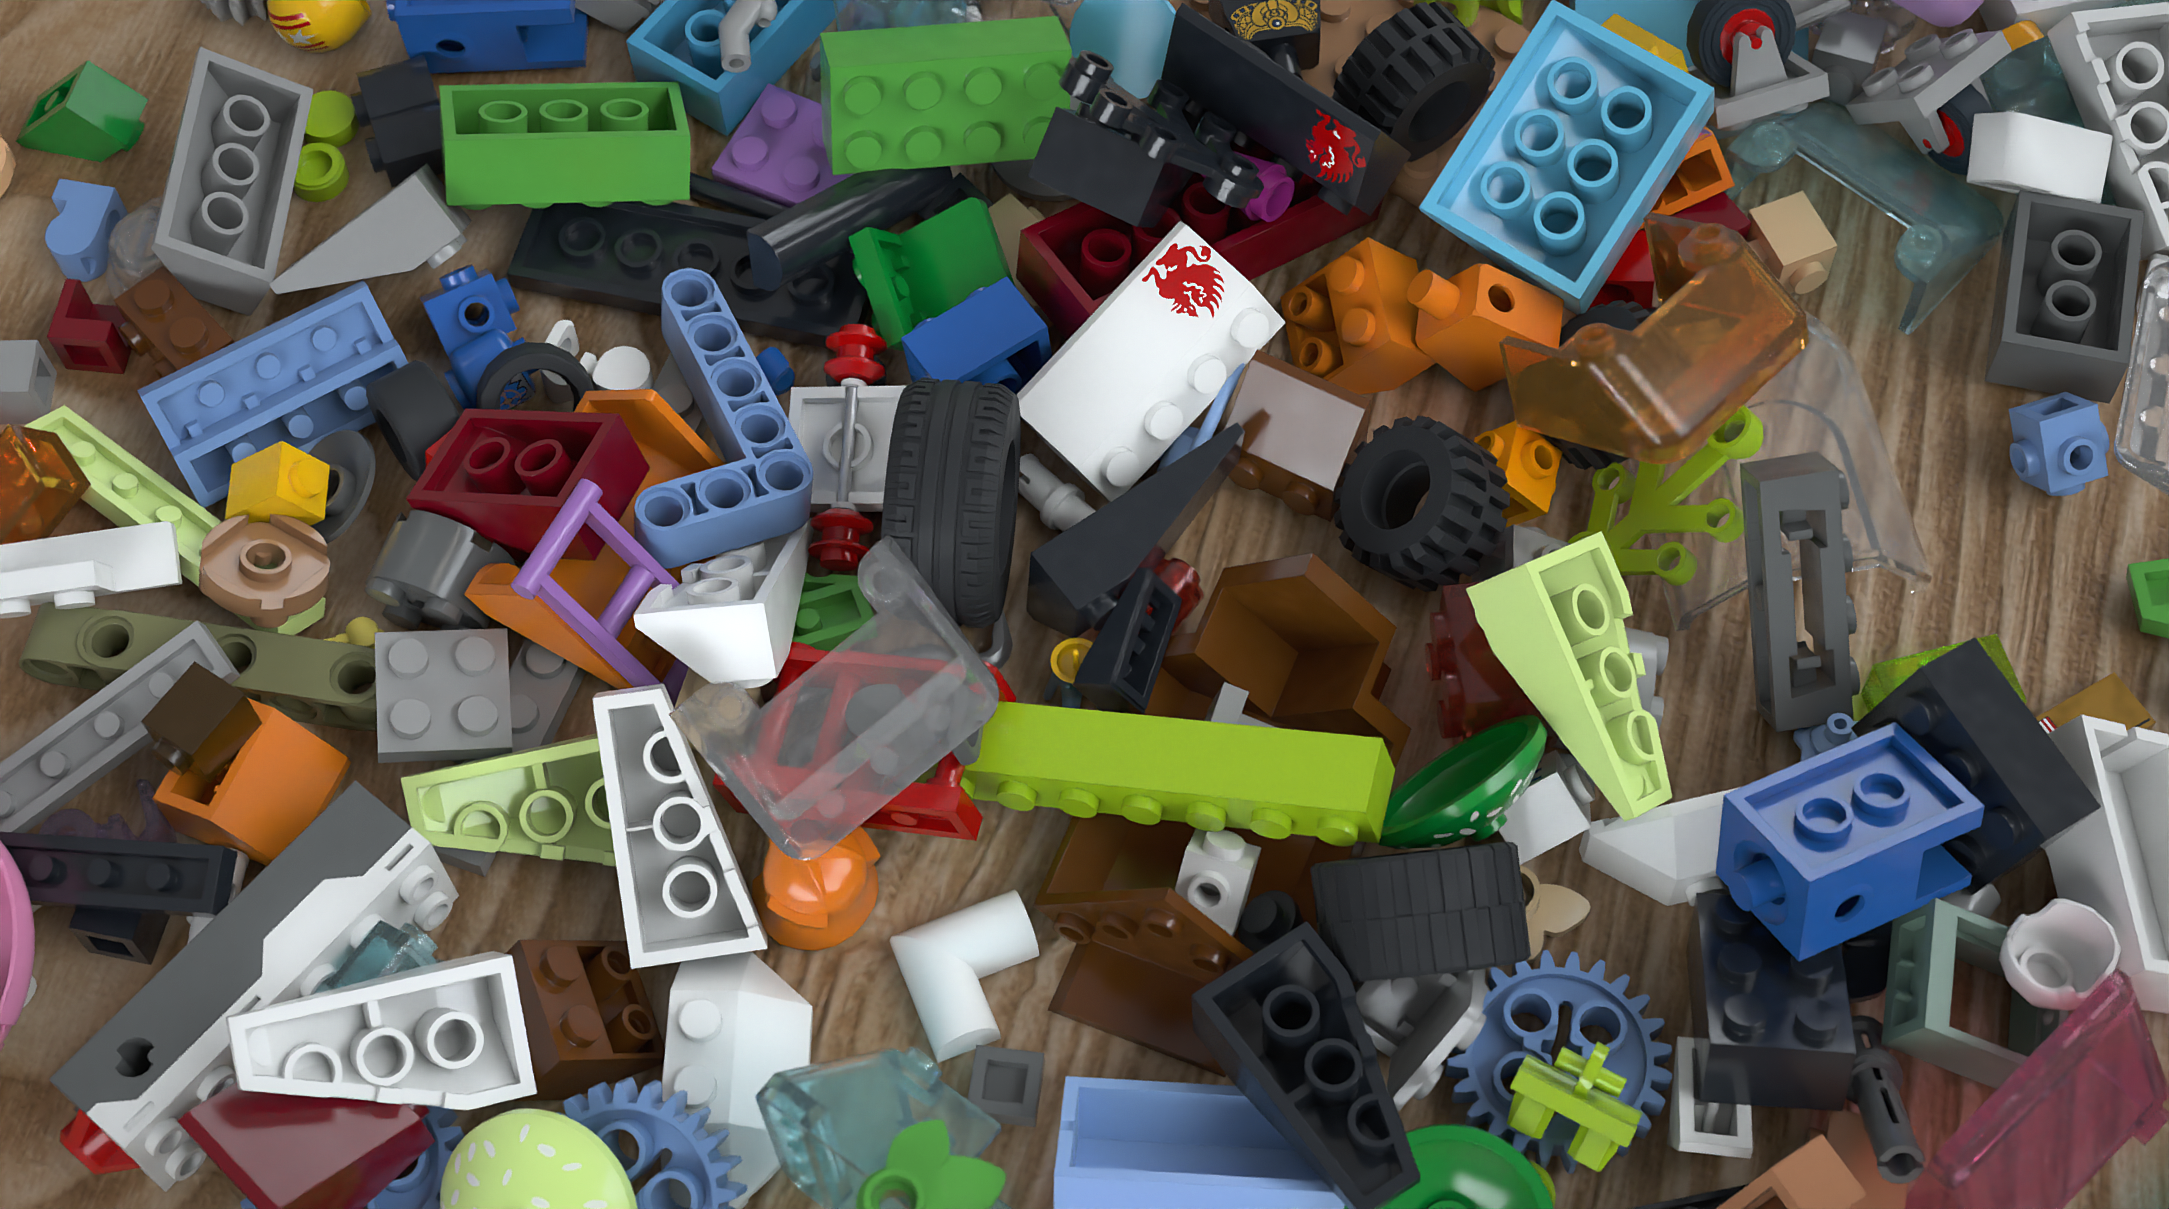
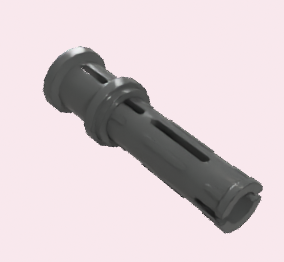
[1846,1015,1925,1184]

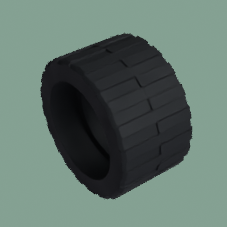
[1311,842,1531,982]

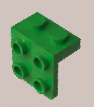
[848,197,1016,352]

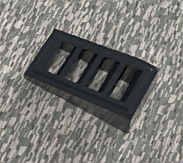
[1073,568,1182,715]

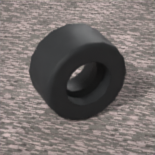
[366,360,460,481]

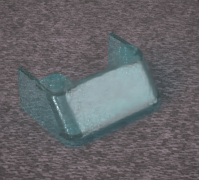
[755,1046,1012,1209]

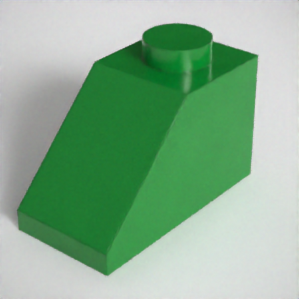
[16,60,148,162]

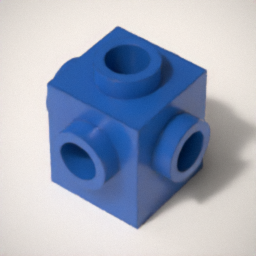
[420,264,520,358]

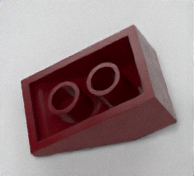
[406,408,650,561]

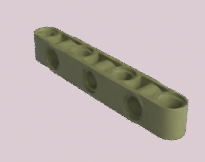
[19,602,377,732]

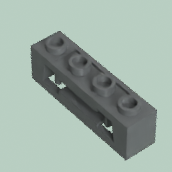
[1740,451,1860,732]

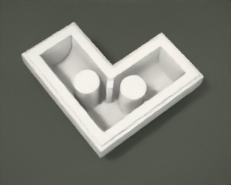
[890,889,1039,1063]

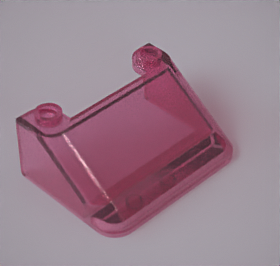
[1905,967,2169,1209]

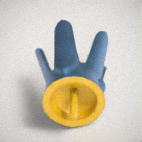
[1043,637,1102,711]

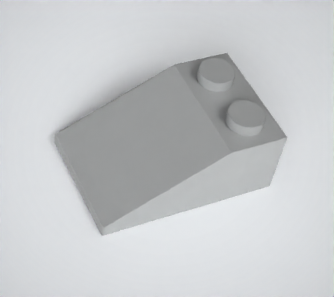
[268,164,472,294]

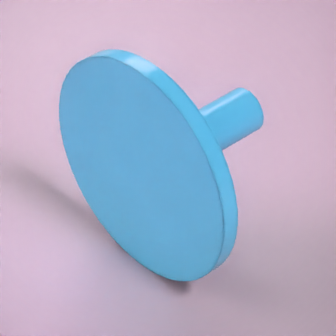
[1070,0,1176,99]

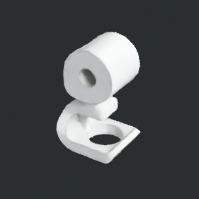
[539,320,654,404]

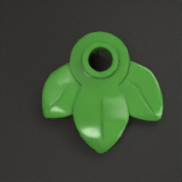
[856,1119,1006,1209]

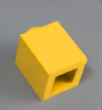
[225,441,330,526]

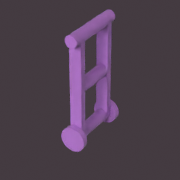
[511,479,689,707]

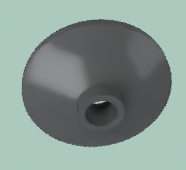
[308,430,376,544]

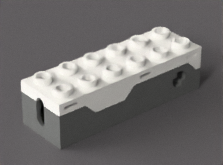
[49,780,459,1192]

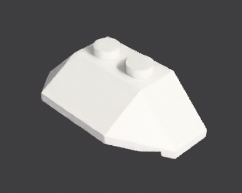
[1579,787,1740,907]
[661,952,813,1209]

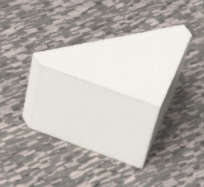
[1667,1037,1753,1159]

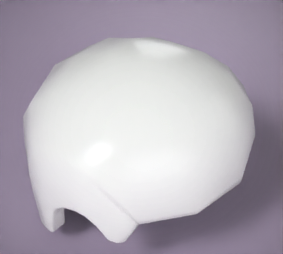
[1999,898,2121,1011]

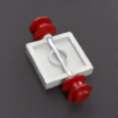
[789,324,906,571]

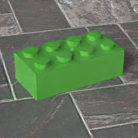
[820,16,1072,175]
[439,82,691,210]

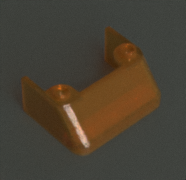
[1499,212,1810,464]

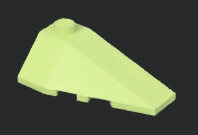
[1466,531,1673,821]
[400,733,617,867]

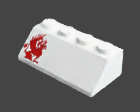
[1017,221,1286,502]

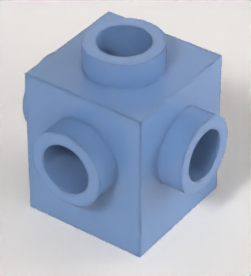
[2009,392,2109,496]

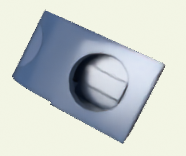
[45,179,130,282]

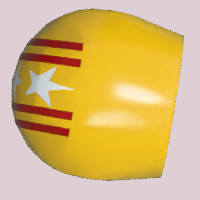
[267,0,372,53]

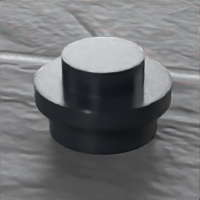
[1238,890,1304,954]

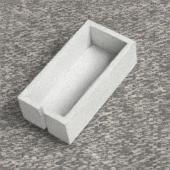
[2045,715,2169,1014]

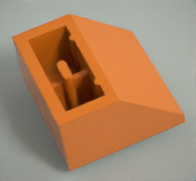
[1280,237,1437,395]
[152,698,351,866]

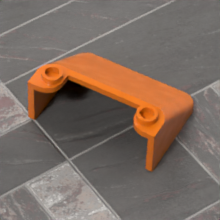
[464,389,725,689]

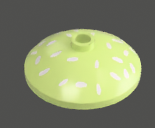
[440,1109,637,1209]

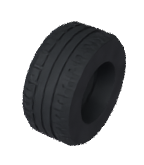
[881,378,1021,629]

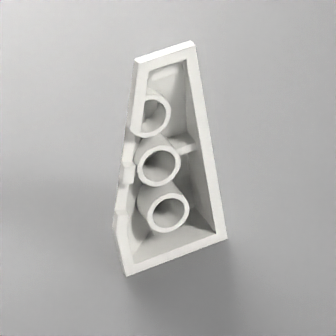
[633,518,814,689]
[226,951,537,1110]

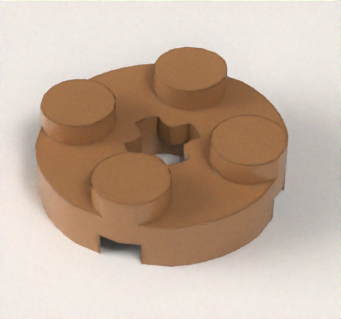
[199,514,330,628]

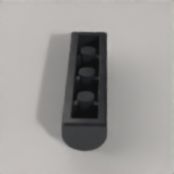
[746,166,953,291]

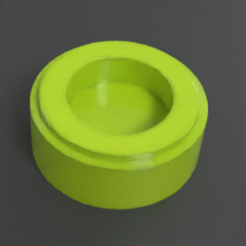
[304,91,359,148]
[293,143,349,202]

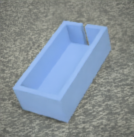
[1054,1076,1345,1209]

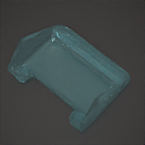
[1724,100,2004,336]

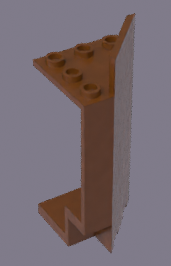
[1033,553,1411,1077]

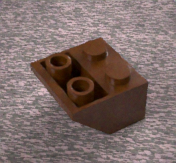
[505,940,665,1102]

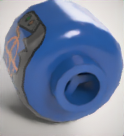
[444,329,539,410]

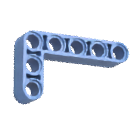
[634,268,814,569]

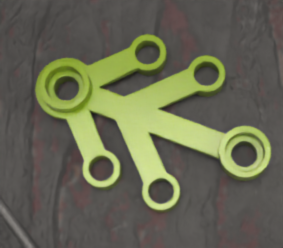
[1567,402,1764,586]

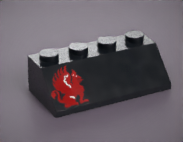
[1161,3,1411,216]

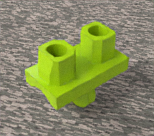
[1507,1041,1642,1171]

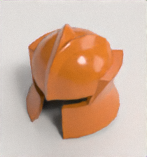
[752,811,880,951]

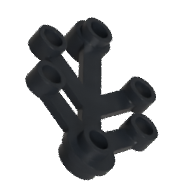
[1058,50,1264,208]

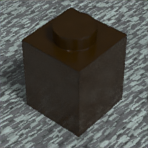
[141,661,262,783]

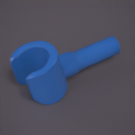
[756,347,795,395]

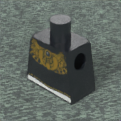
[1208,0,1321,80]

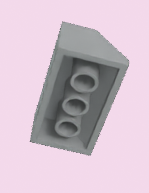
[151,47,314,316]

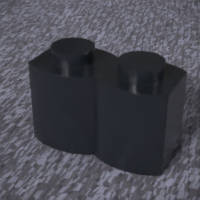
[350,55,444,188]

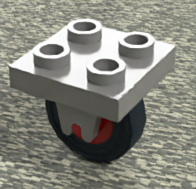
[1686,0,1830,131]
[1845,29,2012,176]

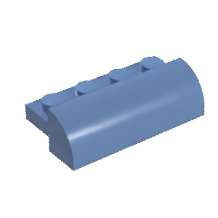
[137,280,408,508]

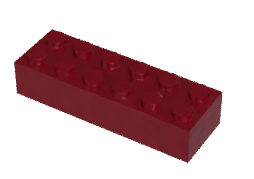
[1016,141,1384,341]

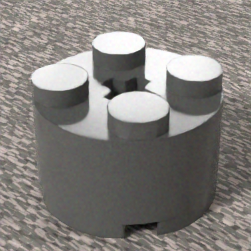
[365,510,516,630]

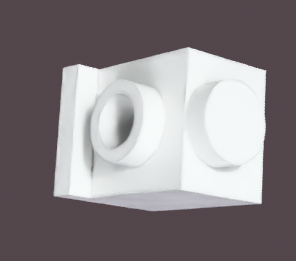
[1175,828,1261,936]

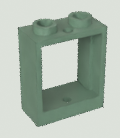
[1881,898,2069,1097]

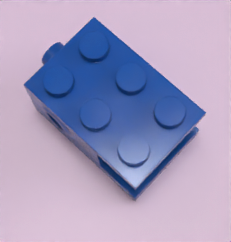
[386,0,589,73]
[1716,722,1984,961]

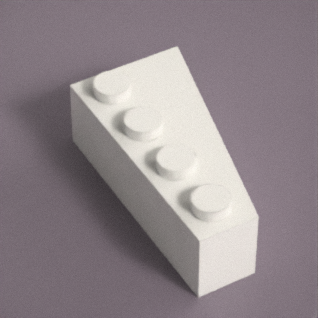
[2046,2,2169,261]
[592,683,768,969]

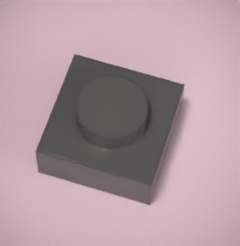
[966,1045,1045,1127]

